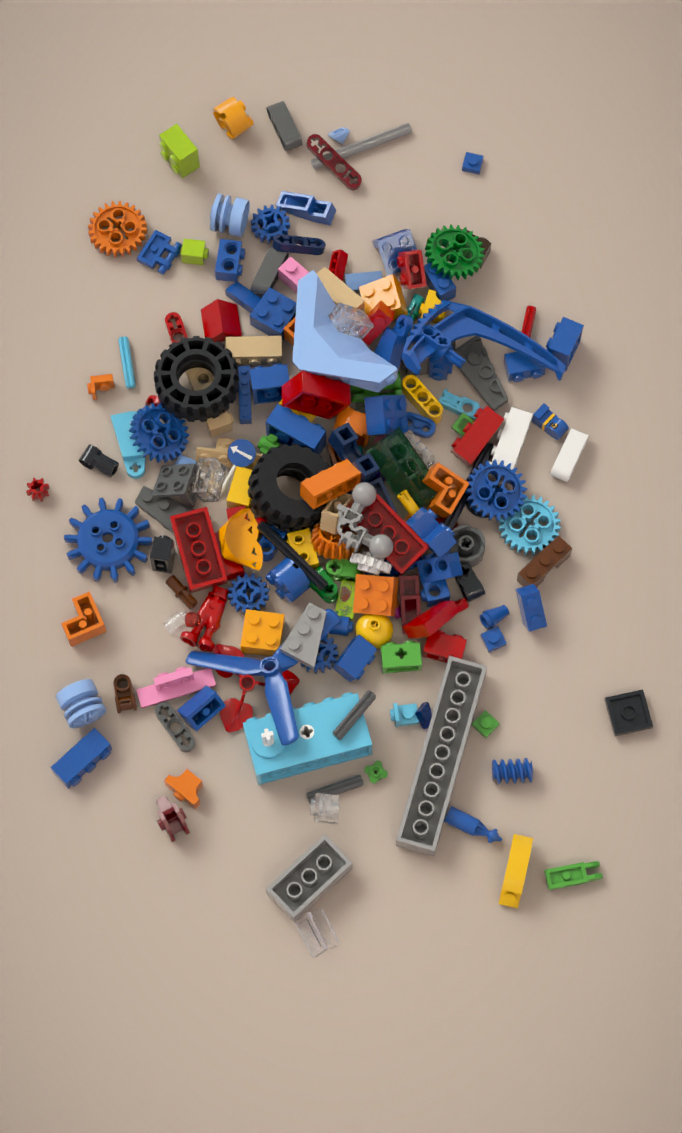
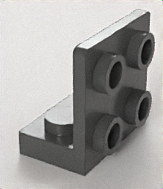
[152,464,204,508]

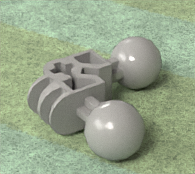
[337,482,393,559]

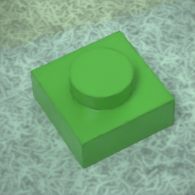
[451,413,474,436]
[472,710,500,739]

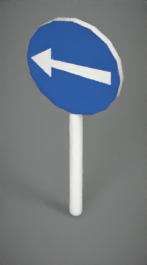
[217,439,256,497]

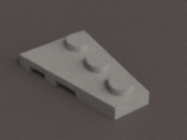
[280,602,327,670]

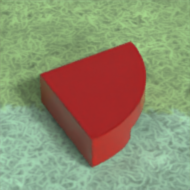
[145,395,165,408]

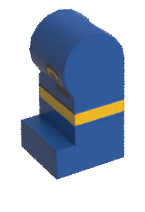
[532,403,569,440]

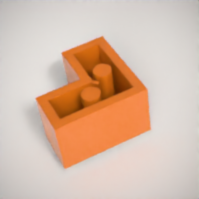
[422,462,469,518]
[61,591,107,647]

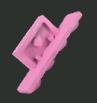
[136,667,216,708]

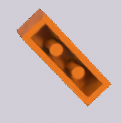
[300,459,361,510]

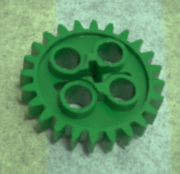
[425,224,485,280]

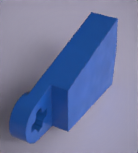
[374,315,413,383]

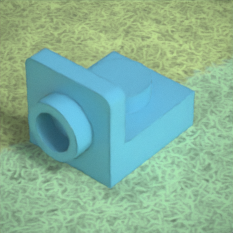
[390,703,419,727]

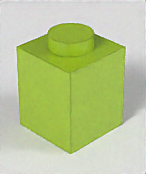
[181,238,209,266]

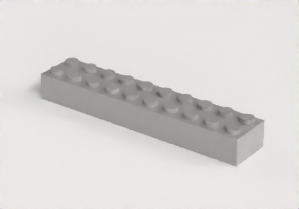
[396,656,487,856]

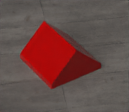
[201,299,242,342]

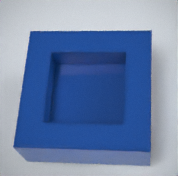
[462,152,484,175]
[480,626,506,653]

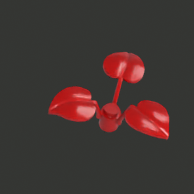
[213,644,300,732]

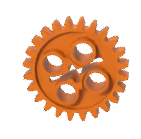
[88,201,147,258]

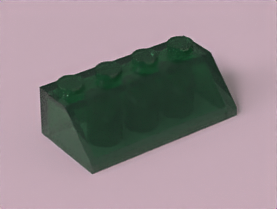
[366,427,438,508]

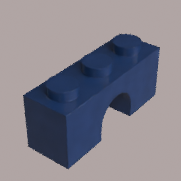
[328,423,380,483]

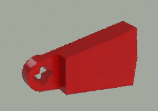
[402,598,469,638]

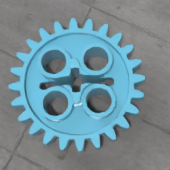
[499,495,561,555]

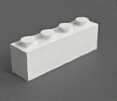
[488,407,533,486]

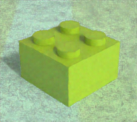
[159,124,200,178]

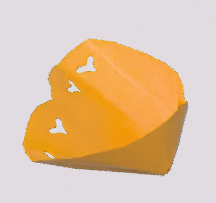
[219,508,263,571]

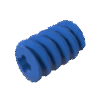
[492,758,533,785]

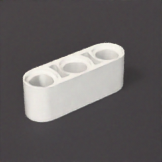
[550,428,589,483]

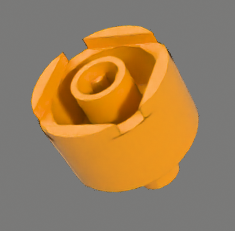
[213,97,254,139]

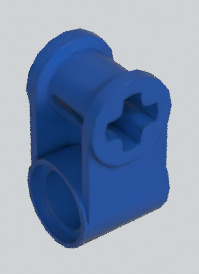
[259,525,289,562]

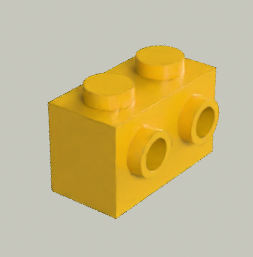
[286,528,319,569]

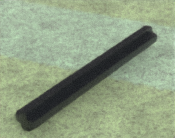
[257,521,328,591]

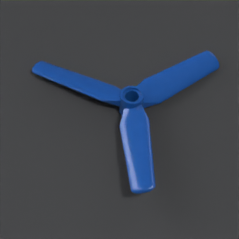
[186,609,341,745]

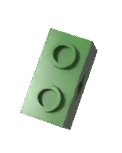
[381,641,422,674]

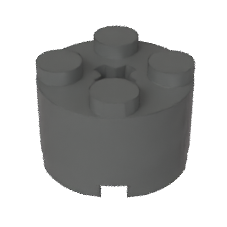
[449,525,486,567]

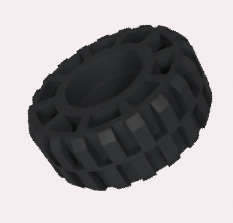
[154,336,239,422]
[248,444,330,532]

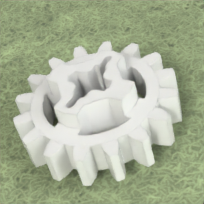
[350,551,392,576]

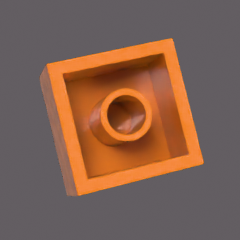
[353,574,399,616]

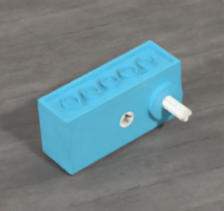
[243,692,372,785]

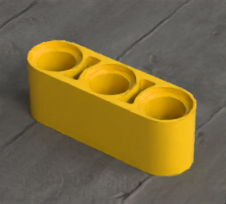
[402,375,443,424]

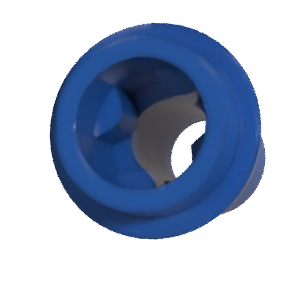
[479,605,509,629]

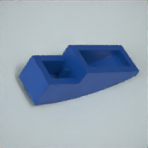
[275,191,336,225]

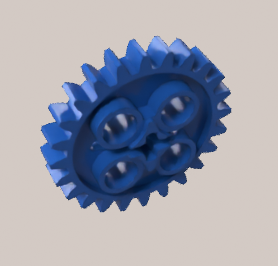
[129,403,189,463]
[465,459,527,522]

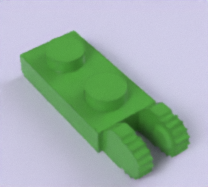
[544,861,603,891]

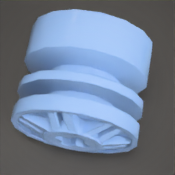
[210,193,250,237]
[56,679,107,729]

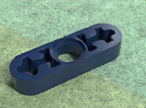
[272,234,326,255]

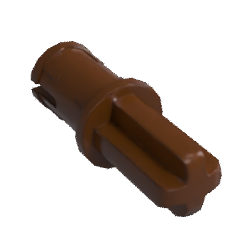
[166,575,198,609]

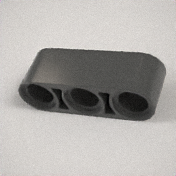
[266,101,303,151]
[250,246,289,296]

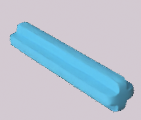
[118,336,136,389]

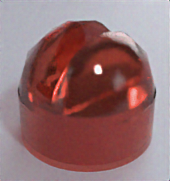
[185,612,202,628]

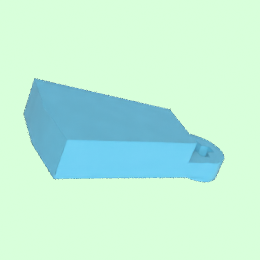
[110,411,148,479]

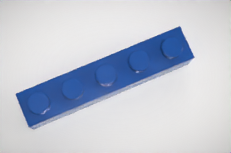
[238,366,252,424]

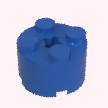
[265,558,311,603]

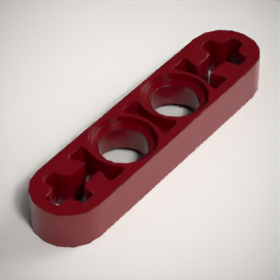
[306,134,362,190]

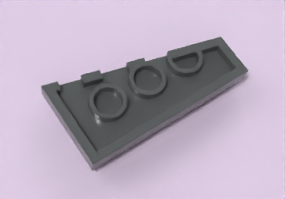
[453,336,508,411]

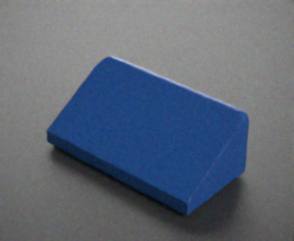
[225,281,261,313]

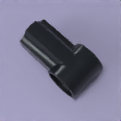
[78,444,119,478]

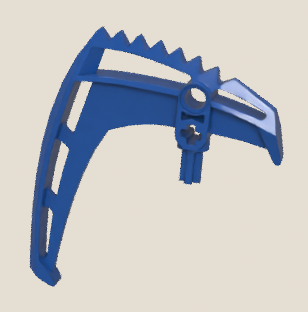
[401,300,566,381]

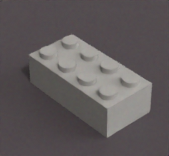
[266,835,353,922]

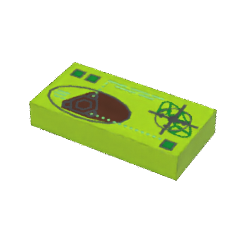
[335,580,355,621]

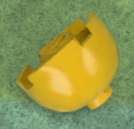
[355,614,394,649]

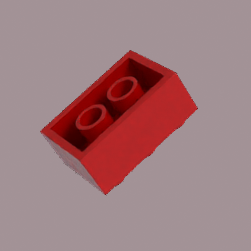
[282,371,350,420]

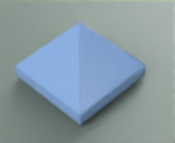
[328,127,350,144]

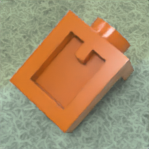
[87,374,115,400]

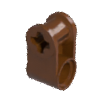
[113,674,137,714]

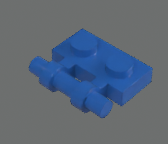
[137,230,182,275]

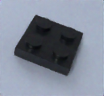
[604,689,653,737]

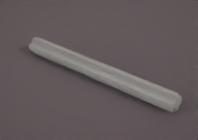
[311,123,412,169]

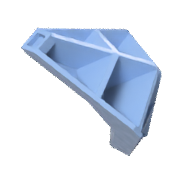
[293,270,398,392]

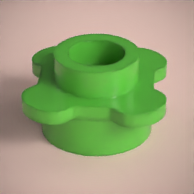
[364,761,388,783]

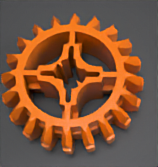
[311,522,362,561]

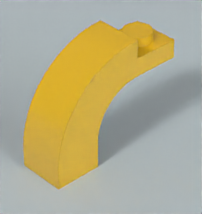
[498,834,533,908]

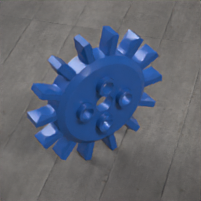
[64,498,153,583]

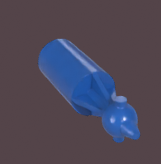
[444,806,502,844]

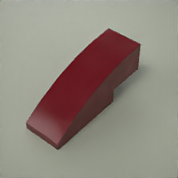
[399,575,421,634]

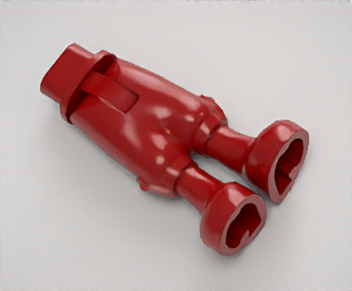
[180,586,229,652]

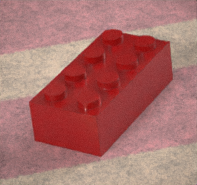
[357,493,429,576]
[170,507,227,593]

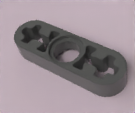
[155,702,195,752]

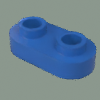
[407,412,436,438]

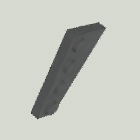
[135,486,211,533]

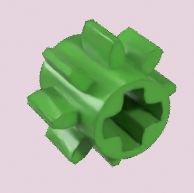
[257,433,281,454]

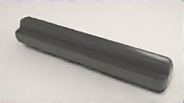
[333,690,376,740]
[306,775,364,804]

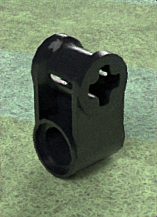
[455,563,485,603]

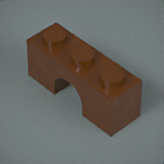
[517,535,572,587]

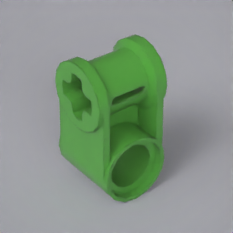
[326,559,362,582]

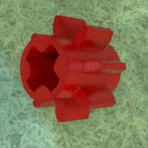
[26,478,50,502]

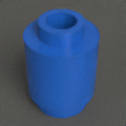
[329,616,354,636]

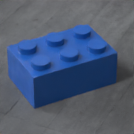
[265,404,326,455]

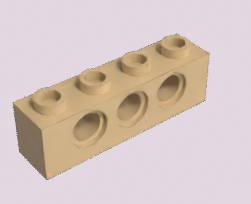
[186,368,234,438]

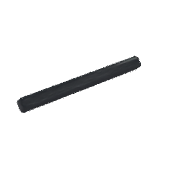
[443,442,494,530]

